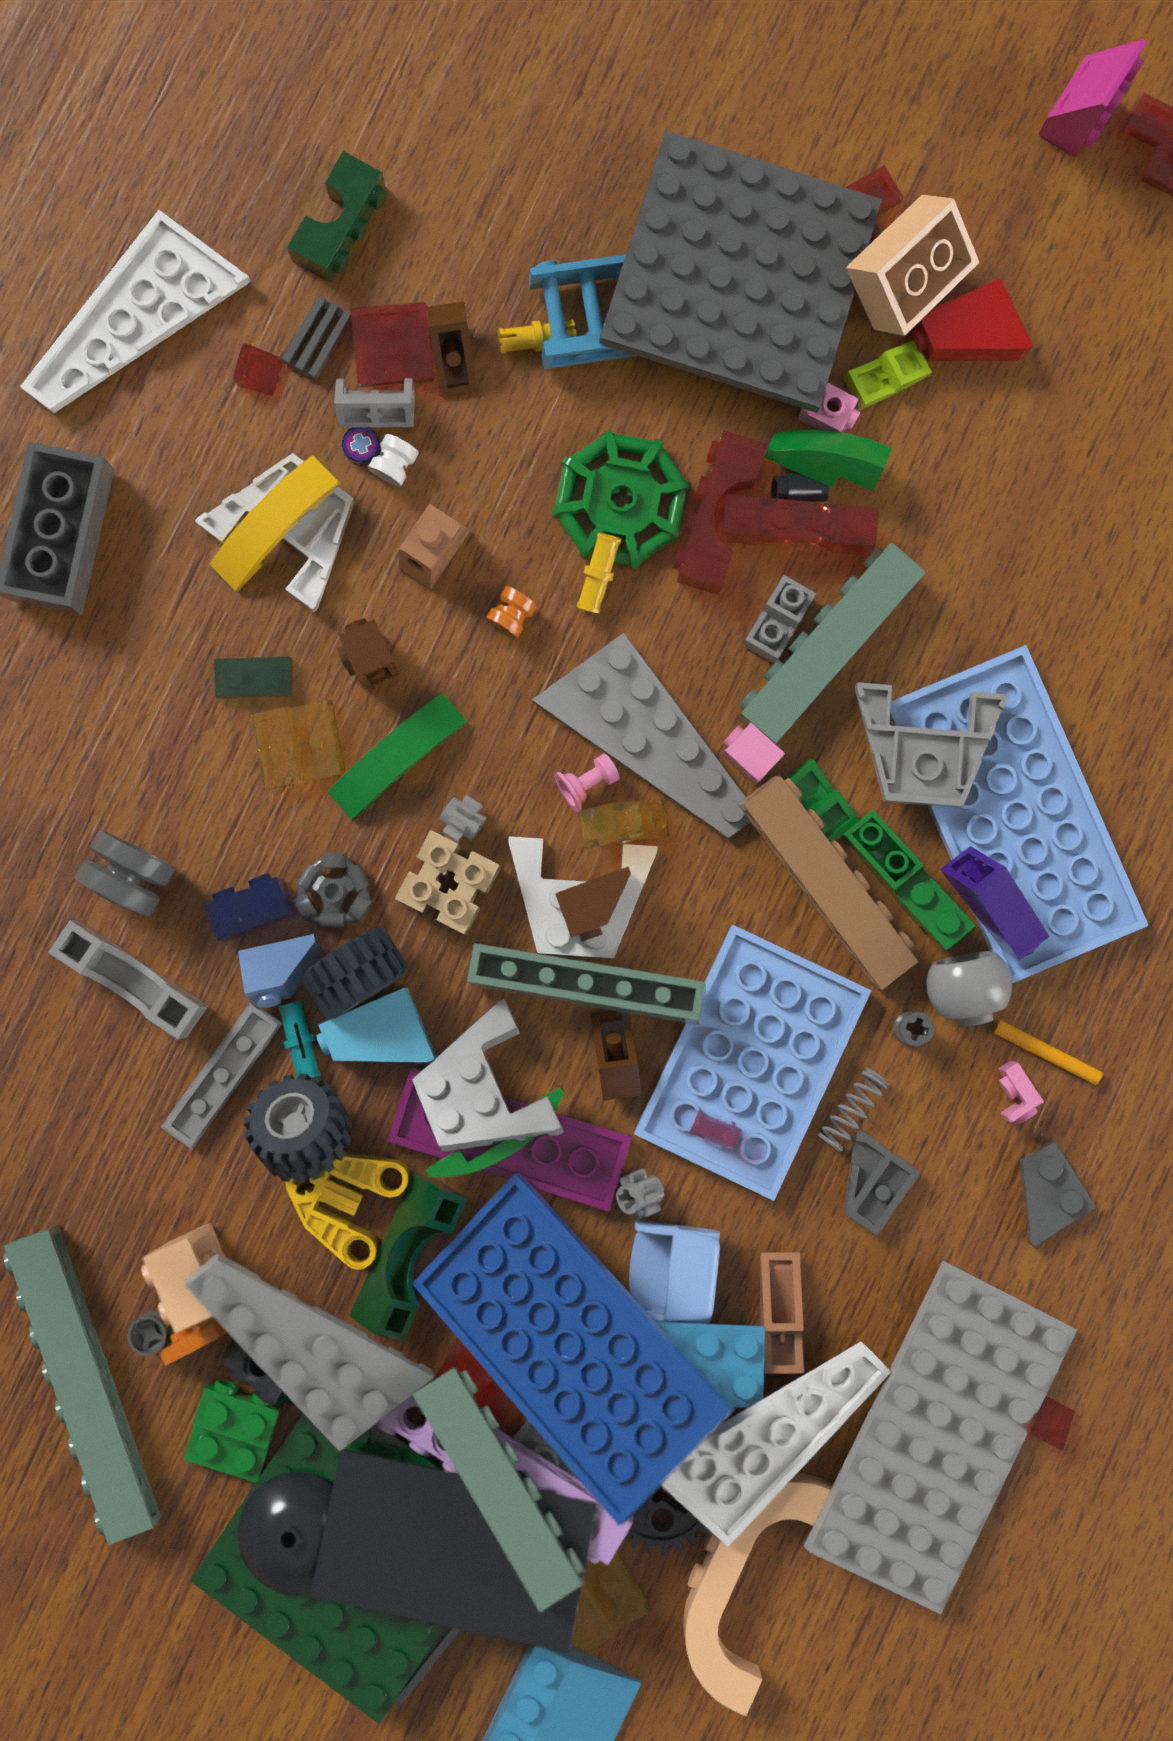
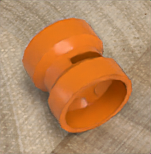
[485,586,537,639]

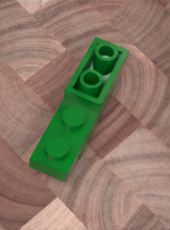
[844,810,976,953]

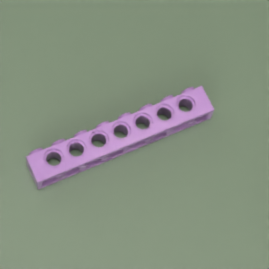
[376,1384,633,1565]

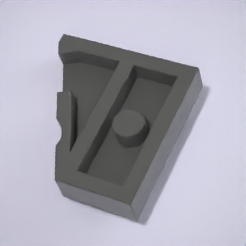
[843,1129,921,1236]
[1019,1140,1097,1247]

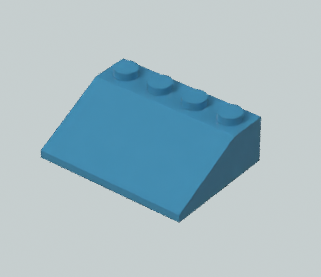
[482,1644,641,1741]

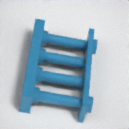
[529,254,636,369]

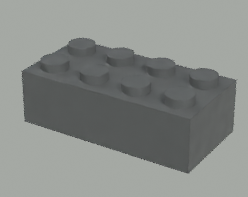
[0,442,115,615]

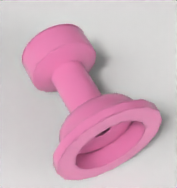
[554,753,620,813]

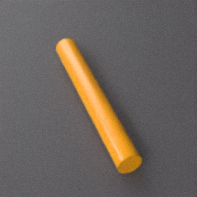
[992,1019,1103,1085]

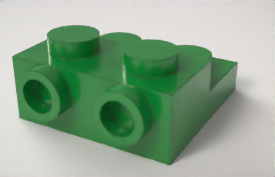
[183,1379,283,1483]

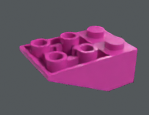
[1038,39,1147,157]

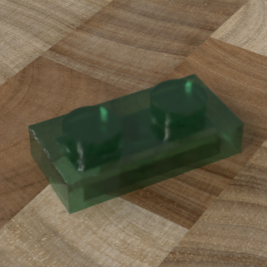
[214,656,293,699]

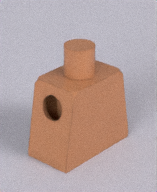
[399,504,470,590]

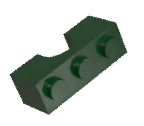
[287,151,387,283]

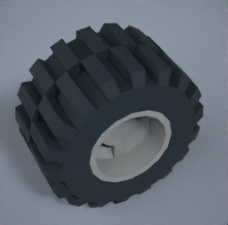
[301,927,409,1019]
[243,1074,352,1183]

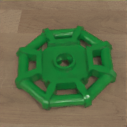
[551,430,692,569]

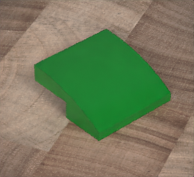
[783,758,860,842]

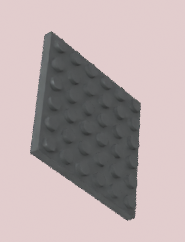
[599,130,882,413]

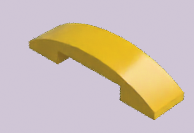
[210,455,341,592]

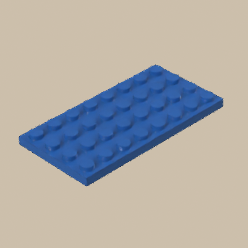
[413,1173,734,1526]

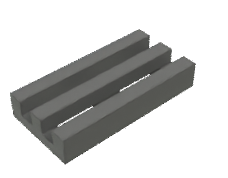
[282,295,353,381]

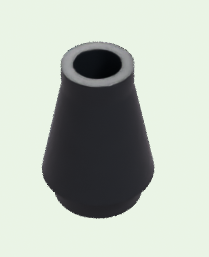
[770,471,829,510]

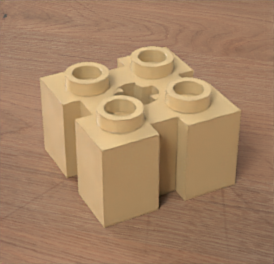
[395,830,501,935]

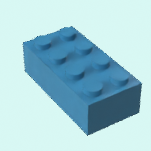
[655,1321,765,1408]

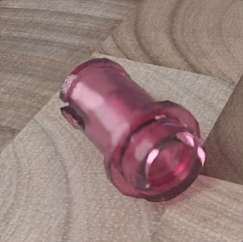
[689,1110,742,1151]

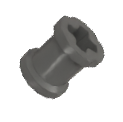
[893,1011,934,1047]

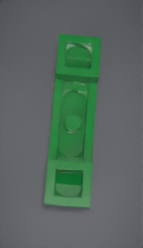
[327,693,467,821]
[425,1086,565,1177]

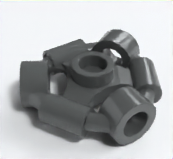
[294,853,373,928]

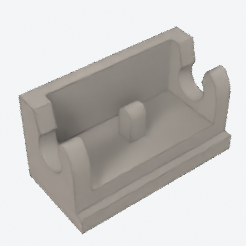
[334,378,415,428]

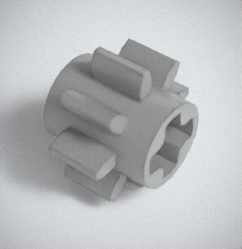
[439,795,487,843]
[616,1168,664,1220]

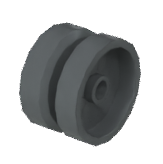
[74,829,177,917]

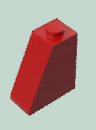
[911,278,1033,361]

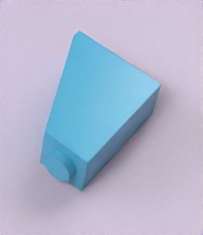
[316,988,437,1062]

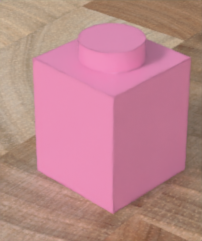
[722,723,785,786]

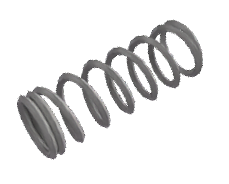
[818,1067,890,1152]

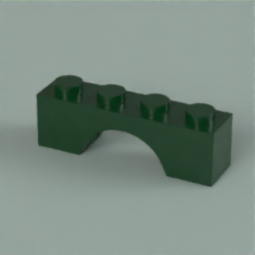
[349,1173,468,1342]

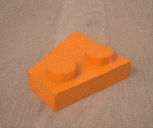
[158,1316,228,1366]

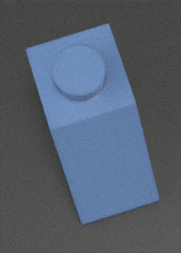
[238,934,323,1008]

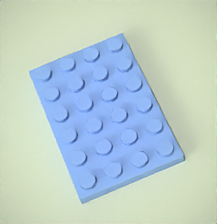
[634,925,872,1201]

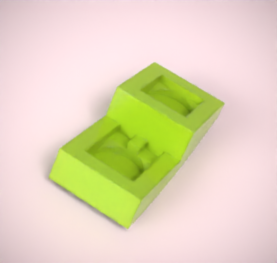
[842,340,932,410]

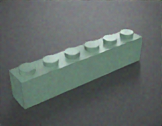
[738,542,926,744]
[467,943,706,1025]
[412,1367,584,1612]

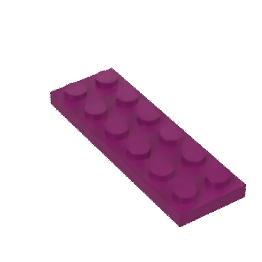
[388,1066,632,1212]

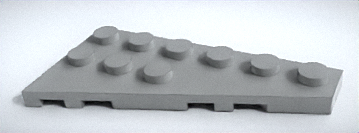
[532,633,750,839]
[185,1254,434,1452]

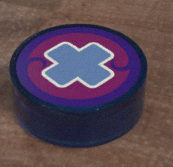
[342,427,381,466]

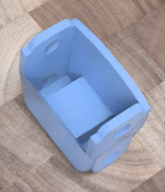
[629,1219,720,1323]

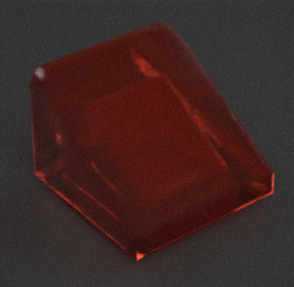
[233,343,283,396]
[1026,1396,1075,1451]

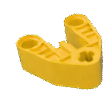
[286,1153,411,1270]

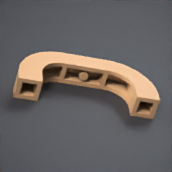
[683,1473,834,1716]

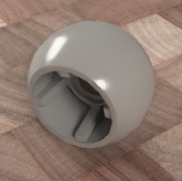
[926,951,1012,1026]

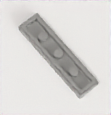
[161,1002,283,1150]

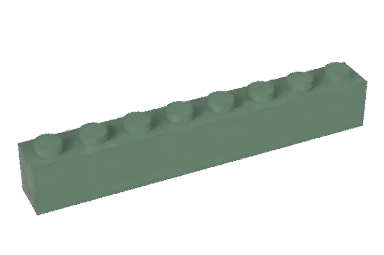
[3,1224,161,1545]

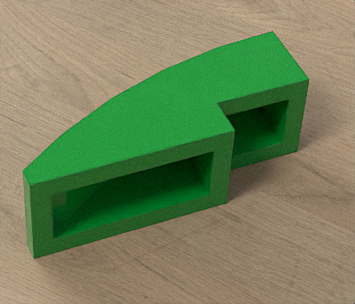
[764,430,892,491]

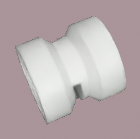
[368,434,419,487]

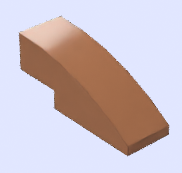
[760,1252,804,1378]

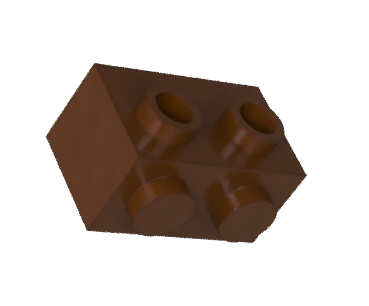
[337,619,400,689]

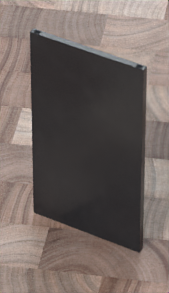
[310,1449,598,1653]

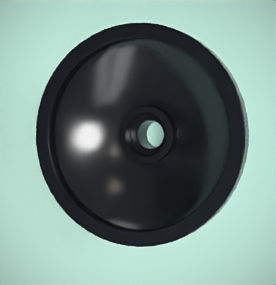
[238,1471,333,1595]

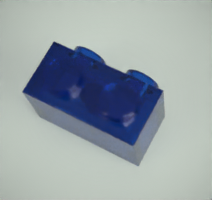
[204,873,297,942]

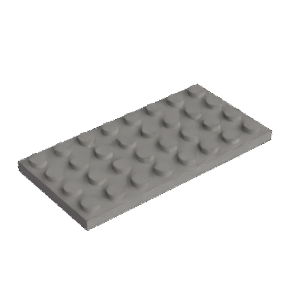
[804,1261,1077,1614]

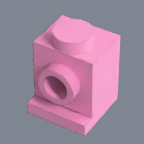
[797,383,860,433]

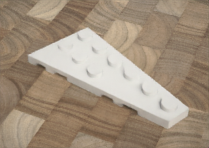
[20,210,251,413]
[662,1342,891,1547]

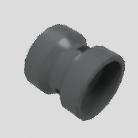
[127,1310,174,1356]

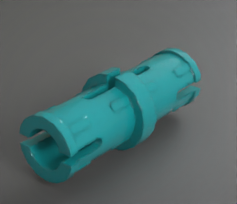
[278,1001,321,1079]

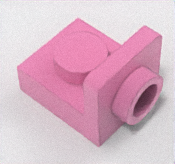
[997,1060,1044,1124]

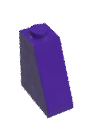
[940,846,1050,961]

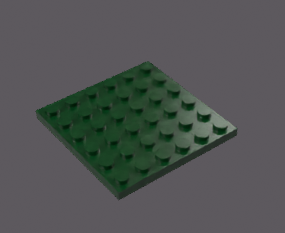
[190,1413,445,1724]

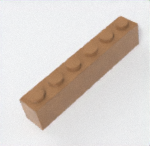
[737,776,919,990]

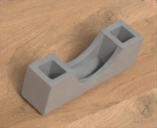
[48,920,208,1039]

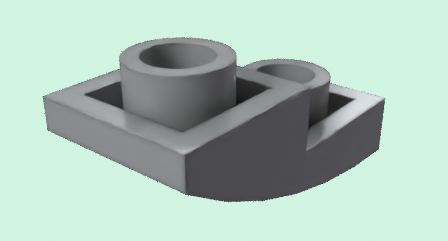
[742,575,817,664]

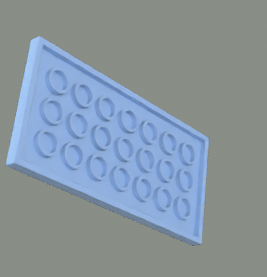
[890,645,1149,983]

